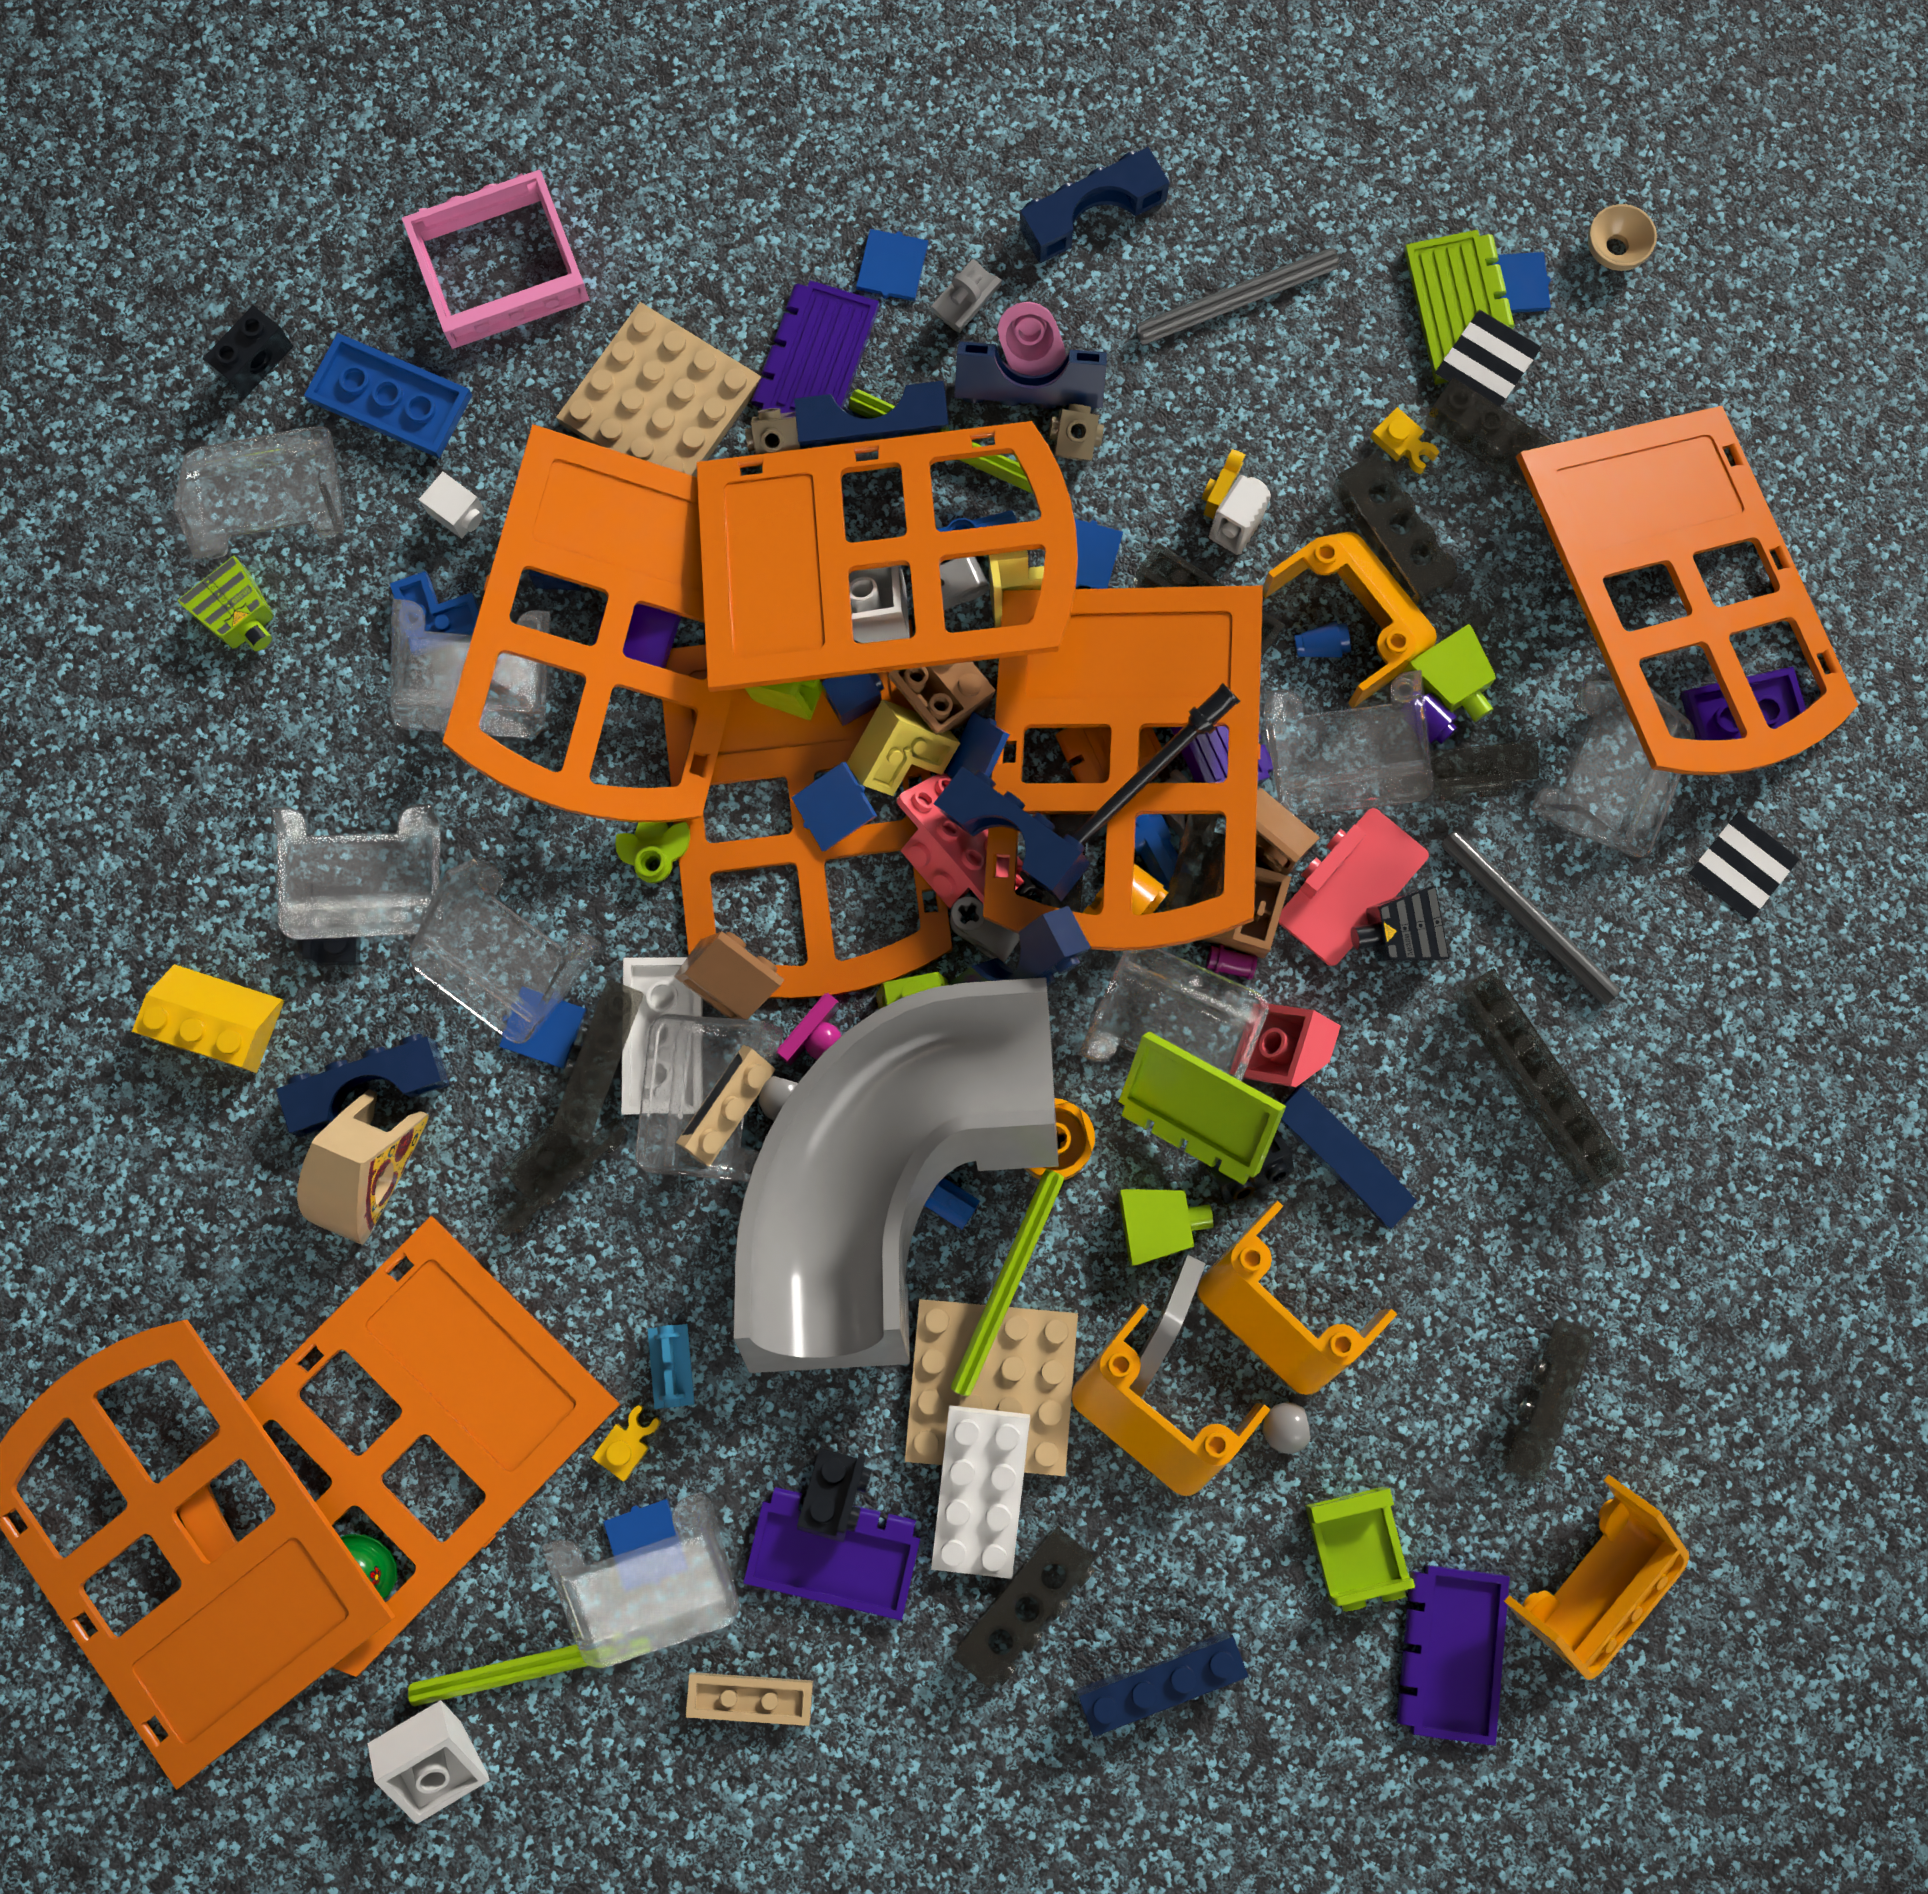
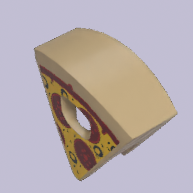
[297,1089,429,1245]

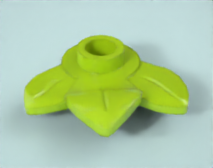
[615,822,690,884]

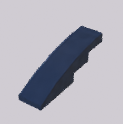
[1281,1085,1417,1229]

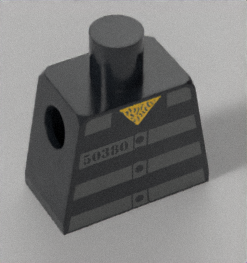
[1351,886,1449,962]

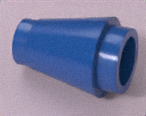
[1294,620,1351,658]

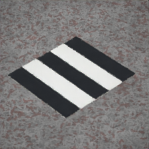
[1435,309,1542,411]
[1688,811,1800,922]

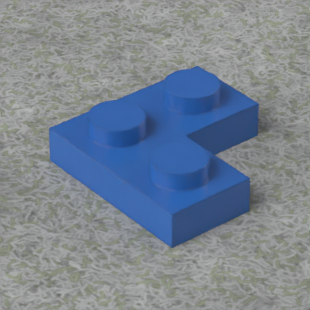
[390,571,480,656]

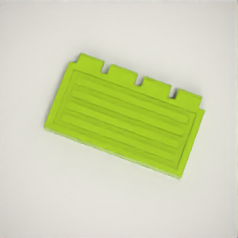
[1404,229,1515,385]
[1118,1031,1286,1185]

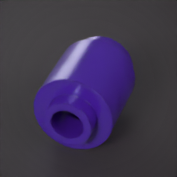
[1400,689,1457,745]

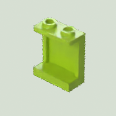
[1305,1486,1415,1611]

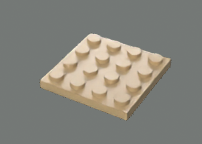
[556,302,762,477]
[905,1299,1078,1476]

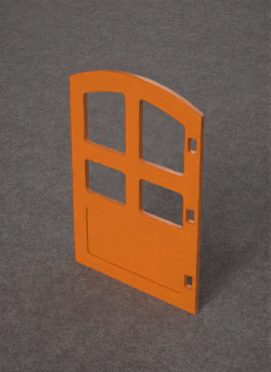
[1516,406,1858,776]
[697,421,1078,692]
[442,424,734,823]
[983,585,1263,951]
[662,620,952,999]
[177,1216,621,1677]
[0,1320,395,1790]

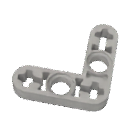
[1129,1254,1205,1398]

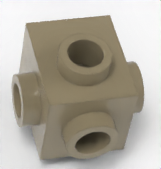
[1048,404,1104,462]
[745,408,801,455]

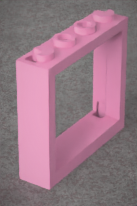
[402,169,590,349]

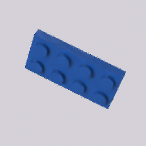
[304,333,472,459]

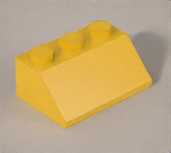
[132,964,285,1073]

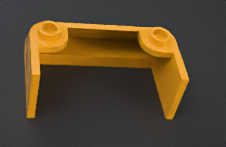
[1263,532,1437,709]
[1197,1201,1397,1395]
[1071,1304,1271,1496]
[1504,1474,1689,1680]

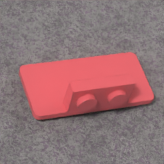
[897,773,1024,909]
[1278,808,1429,966]

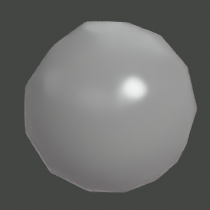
[758,1076,798,1121]
[1263,1402,1310,1454]

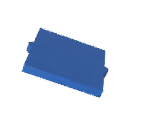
[856,229,929,301]
[1487,252,1551,313]
[1074,519,1123,589]
[945,712,1010,778]
[791,762,877,851]
[499,987,586,1069]
[603,1498,689,1590]

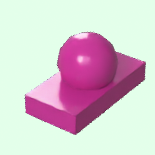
[777,993,841,1066]

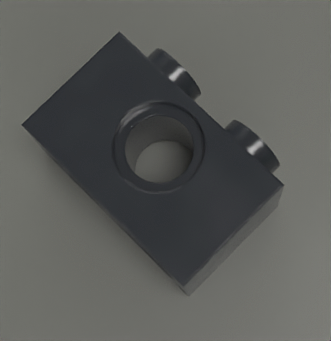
[202,305,293,399]

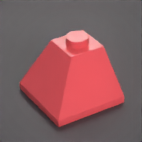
[1231,1001,1341,1087]

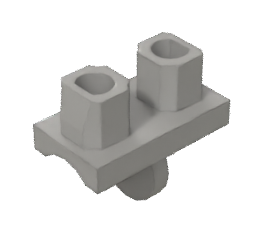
[931,259,1002,333]

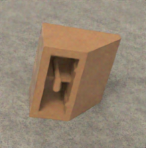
[888,661,996,735]
[1256,788,1320,876]
[1200,863,1291,959]
[674,931,785,1023]

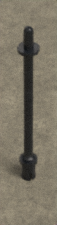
[1015,683,1240,899]

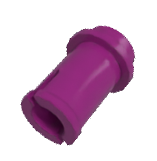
[1206,944,1257,980]

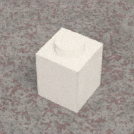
[419,472,485,539]

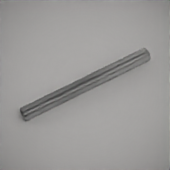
[1135,248,1340,345]
[1441,830,1620,1005]

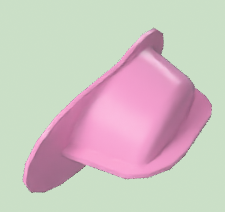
[997,302,1066,376]

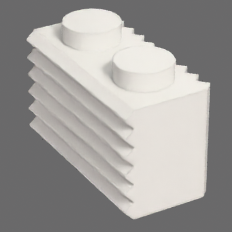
[1208,475,1271,555]

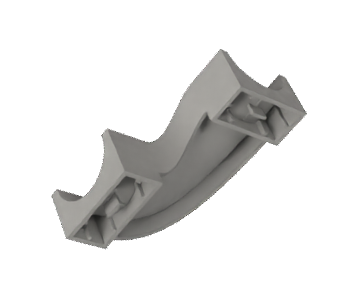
[734,978,1059,1373]

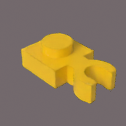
[1370,407,1439,474]
[1201,449,1245,519]
[592,1405,661,1482]

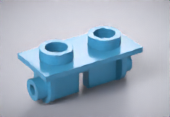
[647,1324,695,1409]

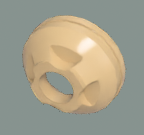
[1588,204,1657,271]

